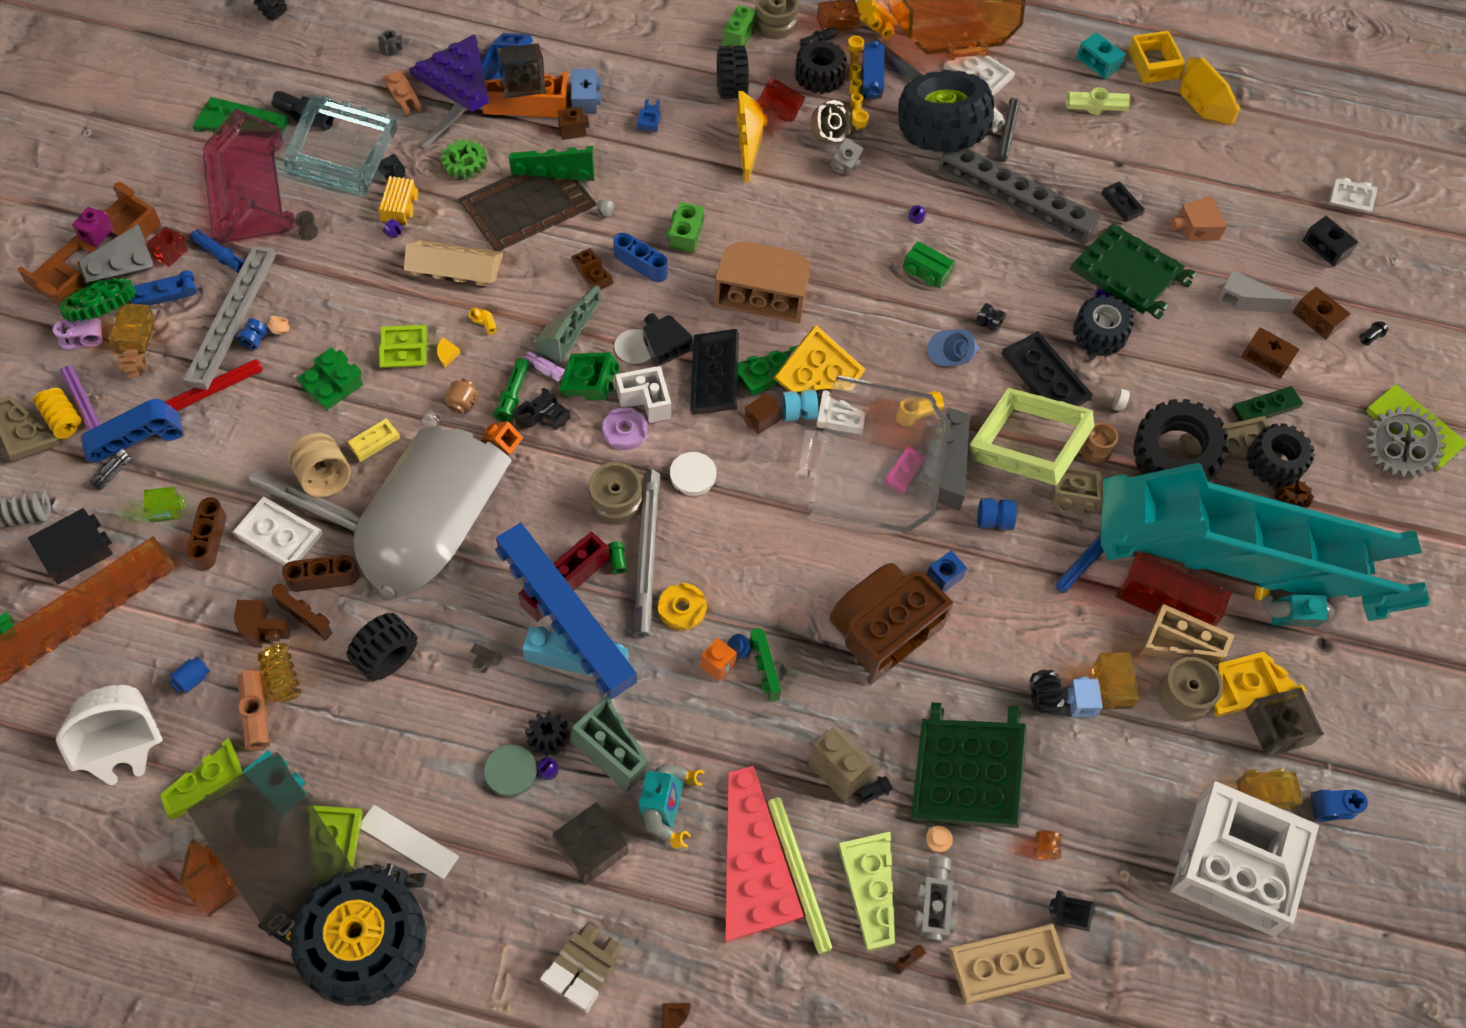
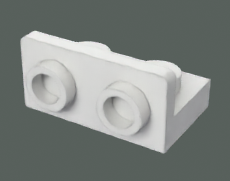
[1328,177,1378,213]

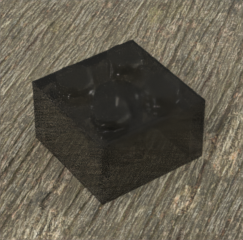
[497,43,545,98]
[1245,687,1324,757]
[552,802,629,885]

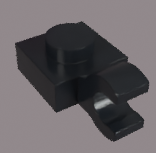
[376,154,406,181]

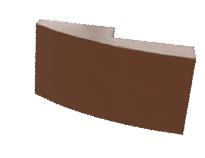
[571,248,613,290]

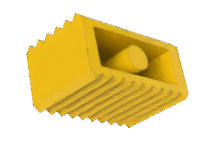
[378,176,418,225]

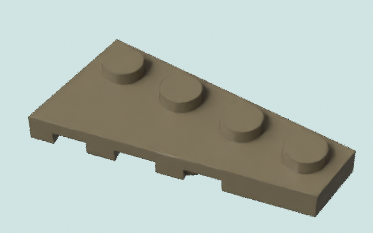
[1179,416,1283,459]

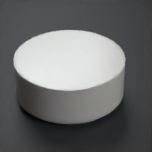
[1112,388,1130,412]

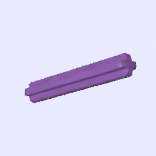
[60,365,101,431]

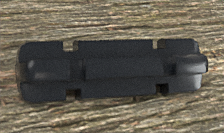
[90,449,132,490]

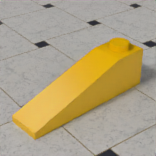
[737,91,767,183]

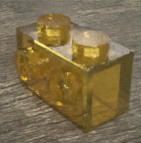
[109,303,156,355]
[1092,653,1139,709]
[1236,769,1303,810]

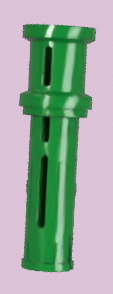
[492,358,530,422]

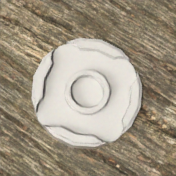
[670,452,716,496]

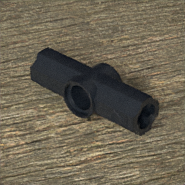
[271,90,335,130]

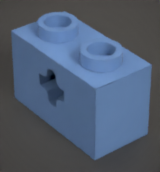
[571,69,601,114]

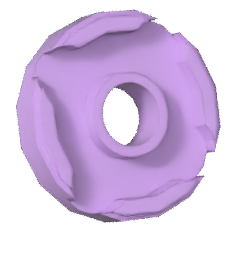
[602,407,648,450]

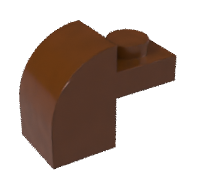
[234,600,290,648]

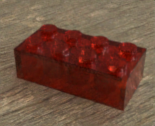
[1115,552,1232,627]

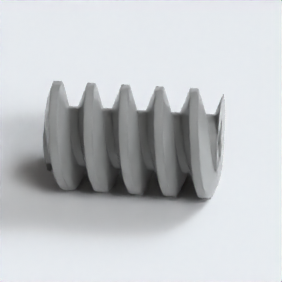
[0,491,51,528]

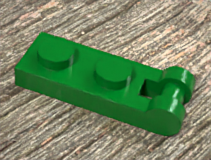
[750,628,781,702]

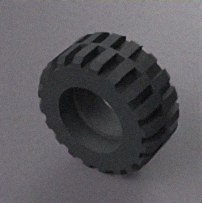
[1133,399,1229,482]

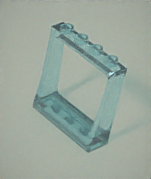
[283,95,398,197]

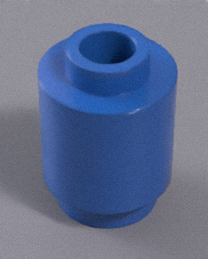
[169,656,210,694]

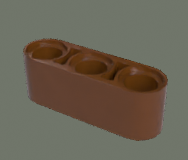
[186,497,227,571]
[282,555,360,592]

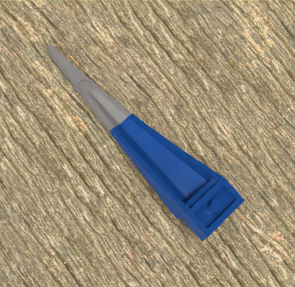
[421,33,533,149]

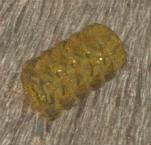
[257,643,301,702]

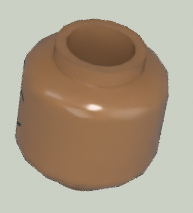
[444,378,479,415]

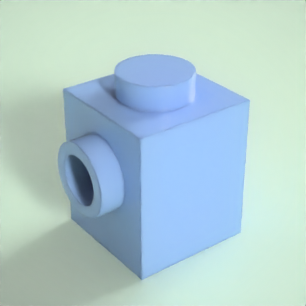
[1065,676,1103,717]

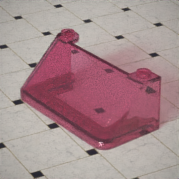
[202,108,295,243]

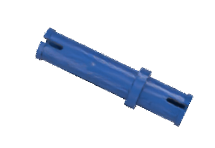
[190,229,245,273]

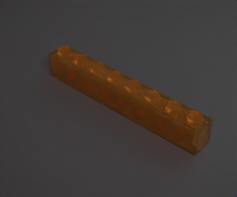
[0,536,176,684]

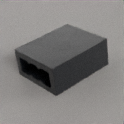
[28,507,113,585]

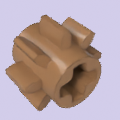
[118,349,147,378]

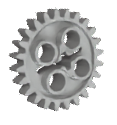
[1364,406,1446,480]

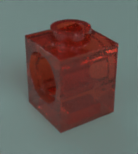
[147,226,188,267]

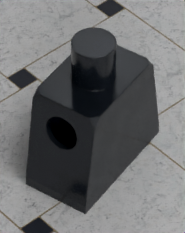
[643,313,693,367]

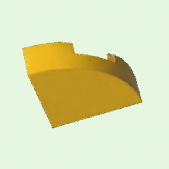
[437,337,461,368]

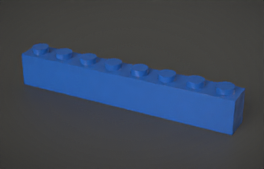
[495,522,637,700]

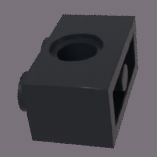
[1302,215,1358,267]

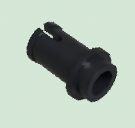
[1359,321,1388,346]
[857,776,893,805]

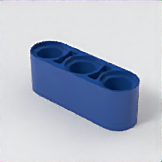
[613,232,668,282]

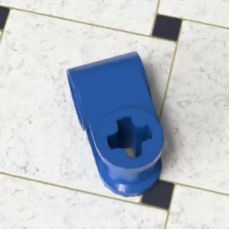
[1310,789,1368,822]

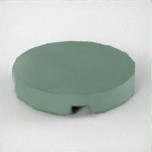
[484,744,537,798]

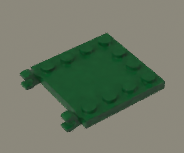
[1069,223,1197,320]
[911,702,1027,828]

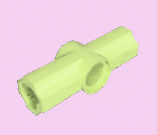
[1066,87,1130,115]

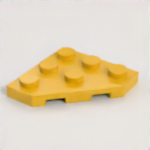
[773,325,866,392]

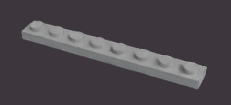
[183,246,276,390]

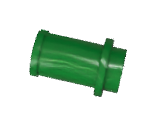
[608,541,627,574]

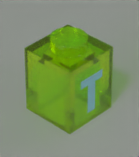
[143,486,184,523]

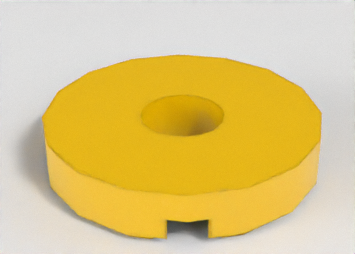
[658,583,707,631]

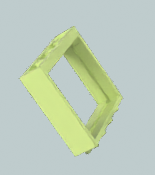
[969,388,1095,486]

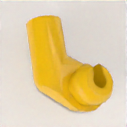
[468,308,497,335]

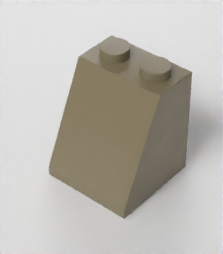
[808,727,882,802]

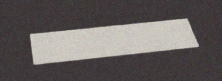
[360,805,460,879]

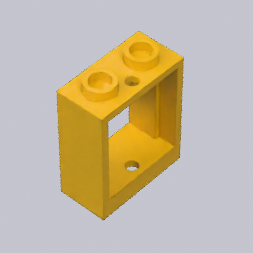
[1127,31,1186,84]

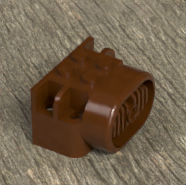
[829,563,953,685]

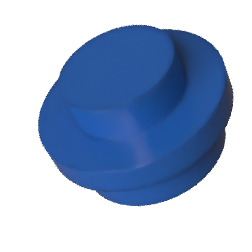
[727,634,751,659]

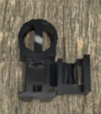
[514,388,571,430]
[363,863,427,888]

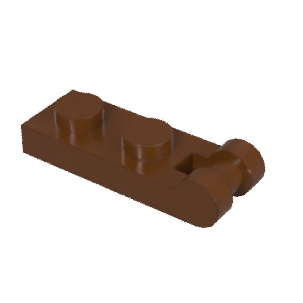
[272,584,333,641]

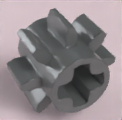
[378,30,403,56]

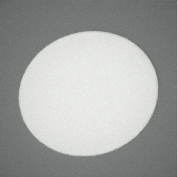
[614,329,651,364]

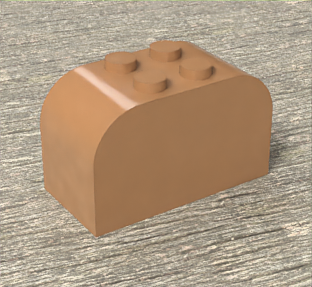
[714,242,810,323]

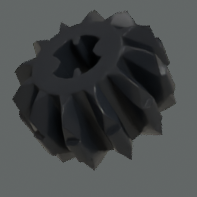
[1030,669,1064,713]
[525,710,570,757]

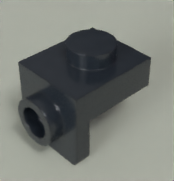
[1049,890,1095,932]

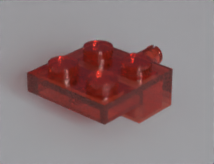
[757,77,805,123]

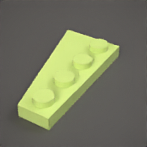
[838,831,895,952]

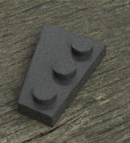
[77,224,154,284]

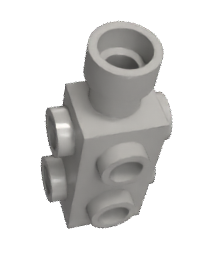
[915,856,958,943]

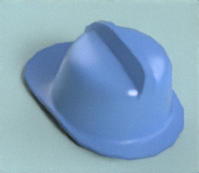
[927,329,979,366]

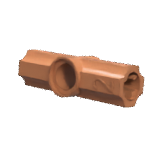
[237,670,270,751]

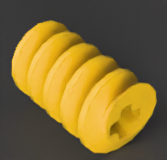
[33,388,81,439]

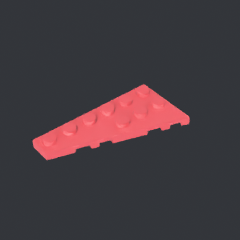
[725,765,804,943]

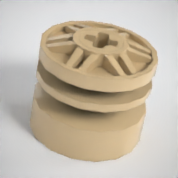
[288,433,351,498]

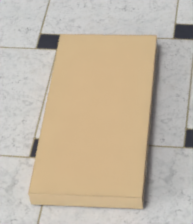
[948,924,1071,1005]

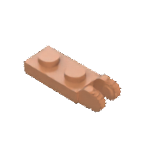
[382,70,422,117]

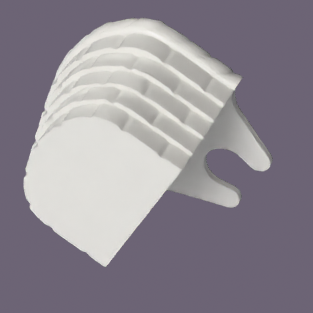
[56,685,162,785]

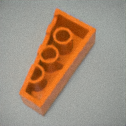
[483,72,569,118]

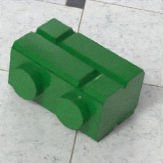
[902,241,955,289]

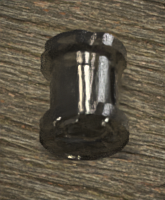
[294,211,319,240]

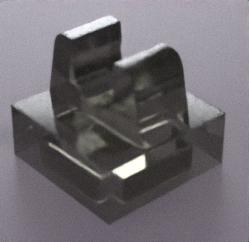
[470,643,503,673]

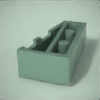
[570,695,648,792]

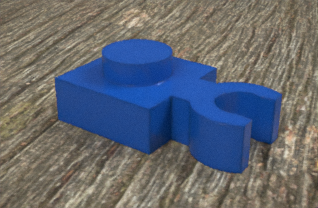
[637,99,661,132]

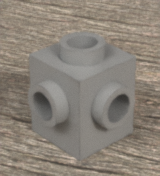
[830,138,864,176]

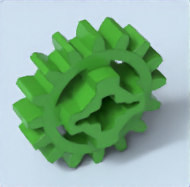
[441,138,488,180]

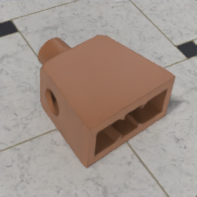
[1170,196,1227,241]

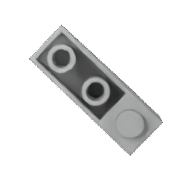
[1217,270,1294,313]

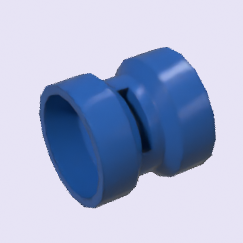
[236,318,268,350]

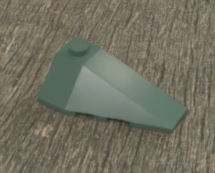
[534,286,601,366]

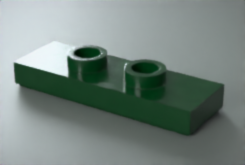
[1231,386,1303,421]

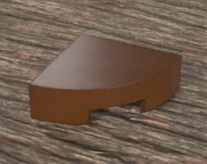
[895,944,926,974]
[662,1003,691,1028]

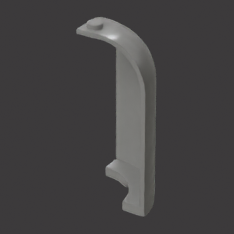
[354,426,512,600]

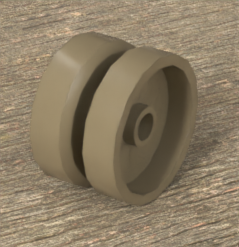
[755,0,798,39]
[589,462,642,524]
[1157,657,1224,721]

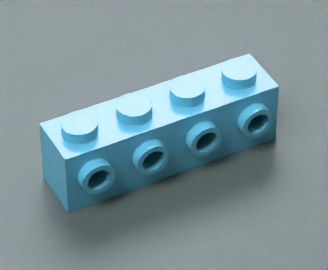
[523,626,629,677]

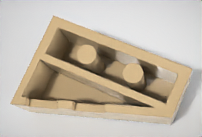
[1139,604,1235,665]

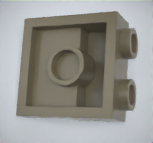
[1051,467,1103,516]

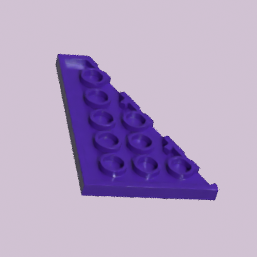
[409,34,489,112]

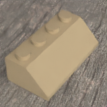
[404,240,503,286]

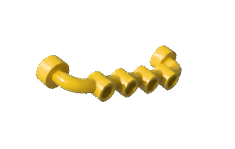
[847,36,869,130]

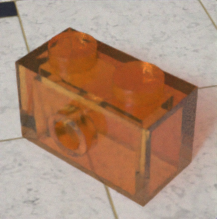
[817,0,862,32]

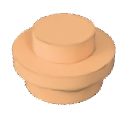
[266,316,290,334]
[926,826,953,853]

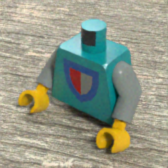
[1254,585,1335,627]
[638,764,705,849]

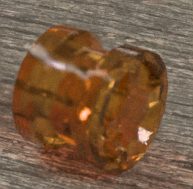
[1034,830,1062,860]

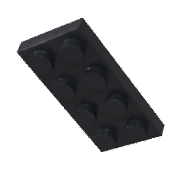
[690,329,739,415]
[1001,331,1093,406]

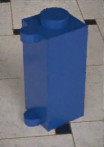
[862,41,884,100]

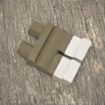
[540,923,622,1014]

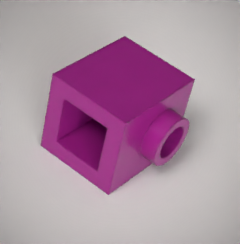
[72,207,114,247]

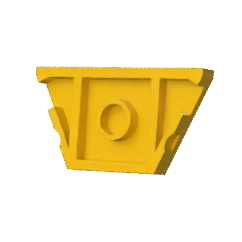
[1214,652,1307,718]

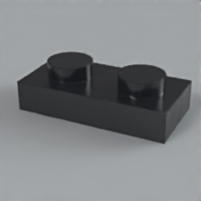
[1101,181,1145,222]

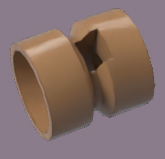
[1080,422,1119,464]

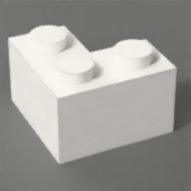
[616,366,671,423]

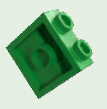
[296,347,363,411]
[559,352,620,401]

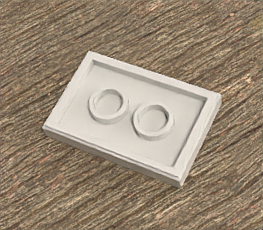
[943,43,1015,95]
[232,496,323,565]

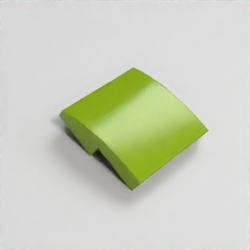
[379,325,428,368]

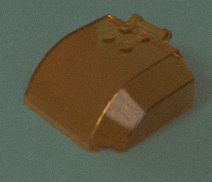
[890,0,1026,61]

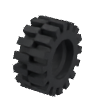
[253,0,287,21]

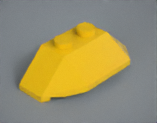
[1179,57,1240,125]

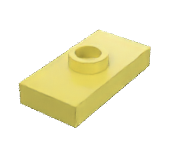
[346,418,400,462]

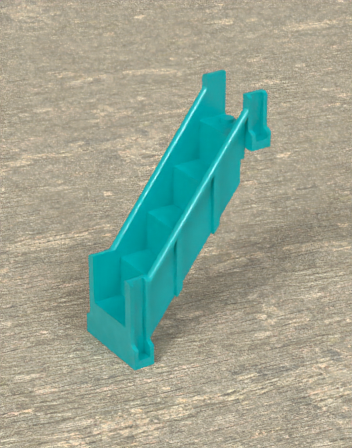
[1101,463,1430,621]

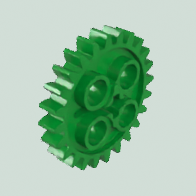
[58,277,136,322]

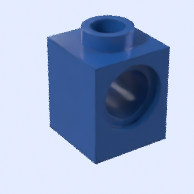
[926,550,967,592]

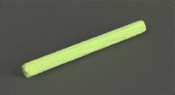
[767,797,832,954]

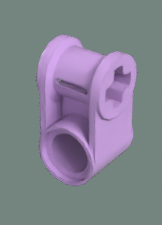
[53,318,103,350]

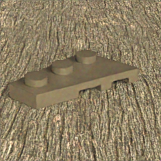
[0,395,60,461]

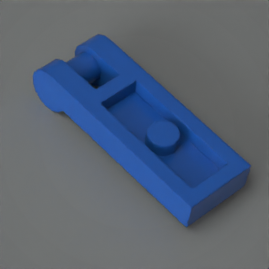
[131,270,197,309]

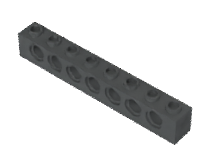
[938,148,1100,245]

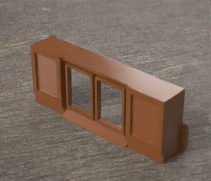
[17,182,161,305]

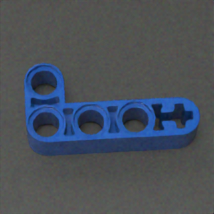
[81,399,183,462]

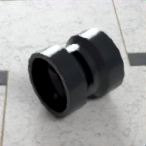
[976,303,1006,332]

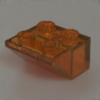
[179,839,238,917]

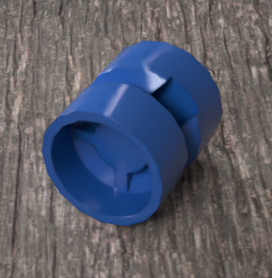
[977,498,1017,531]

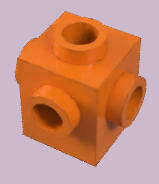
[480,421,524,455]

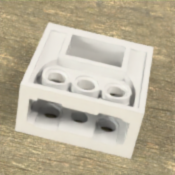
[1170,781,1319,937]

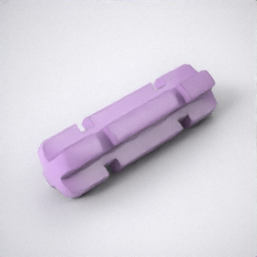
[524,351,565,381]

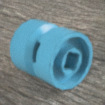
[782,390,818,422]

